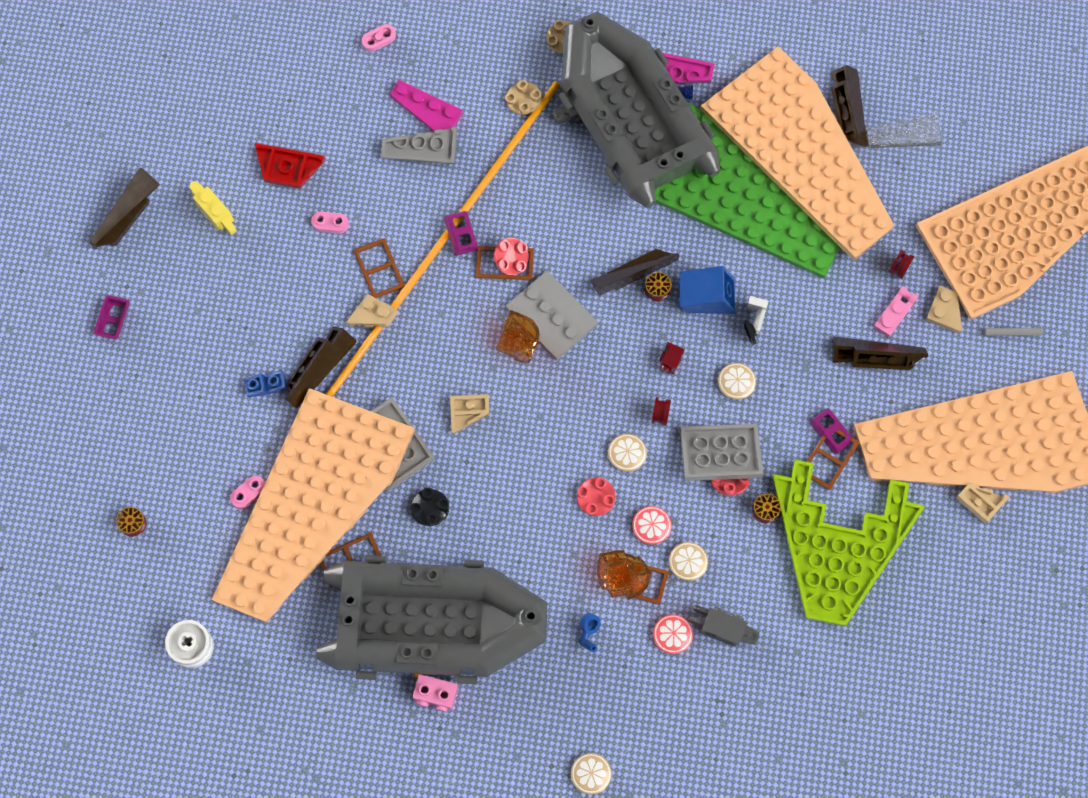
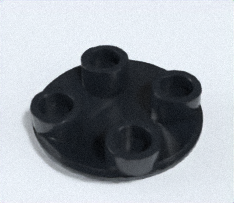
[410,488,449,526]

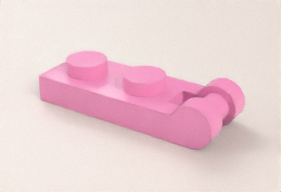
[873,286,919,338]

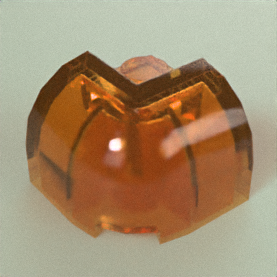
[496,310,540,363]
[597,550,652,600]

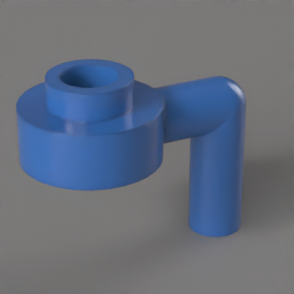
[579,613,601,652]

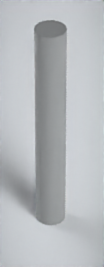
[984,328,1043,336]

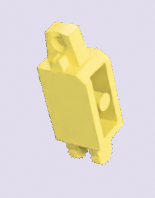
[189,181,237,236]

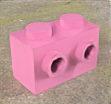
[412,674,459,712]

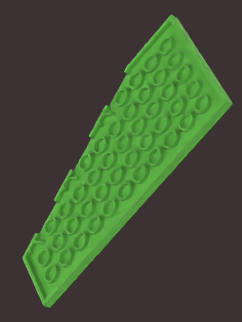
[622,103,840,279]

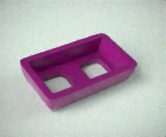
[444,211,478,256]
[94,295,130,340]
[810,408,853,454]

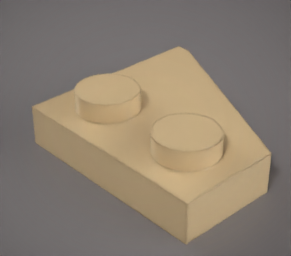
[450,394,489,434]
[956,483,1010,524]

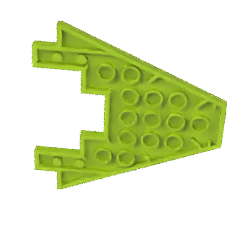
[772,460,925,627]

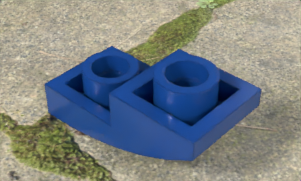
[244,370,287,397]

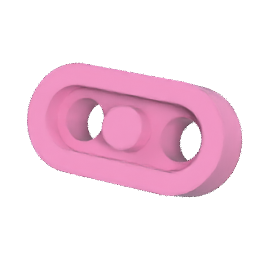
[362,24,396,52]
[311,212,349,234]
[230,476,265,509]

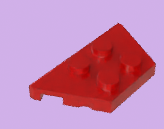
[255,143,325,189]

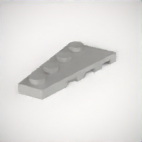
[381,127,458,164]

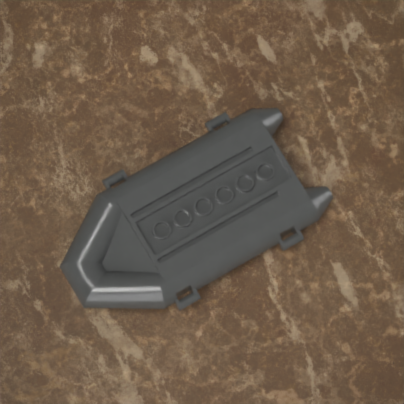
[559,11,720,208]
[316,555,548,685]

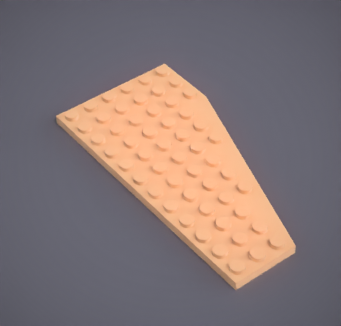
[700,47,894,261]
[916,146,1088,320]
[853,371,1088,493]
[212,388,415,623]

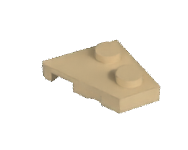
[926,286,962,334]
[347,294,399,327]

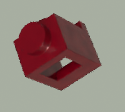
[659,342,685,375]

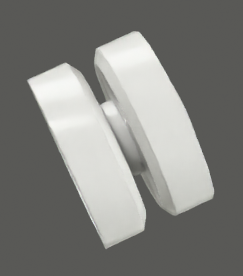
[165,620,214,668]

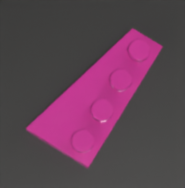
[663,53,715,84]
[390,80,463,132]

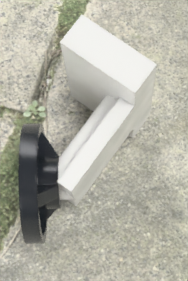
[743,296,769,346]

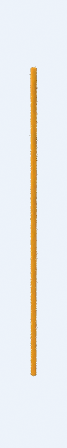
[326,81,560,397]

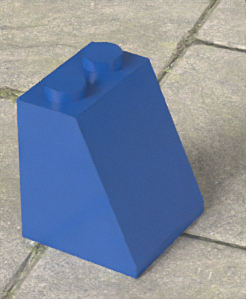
[678,266,736,314]

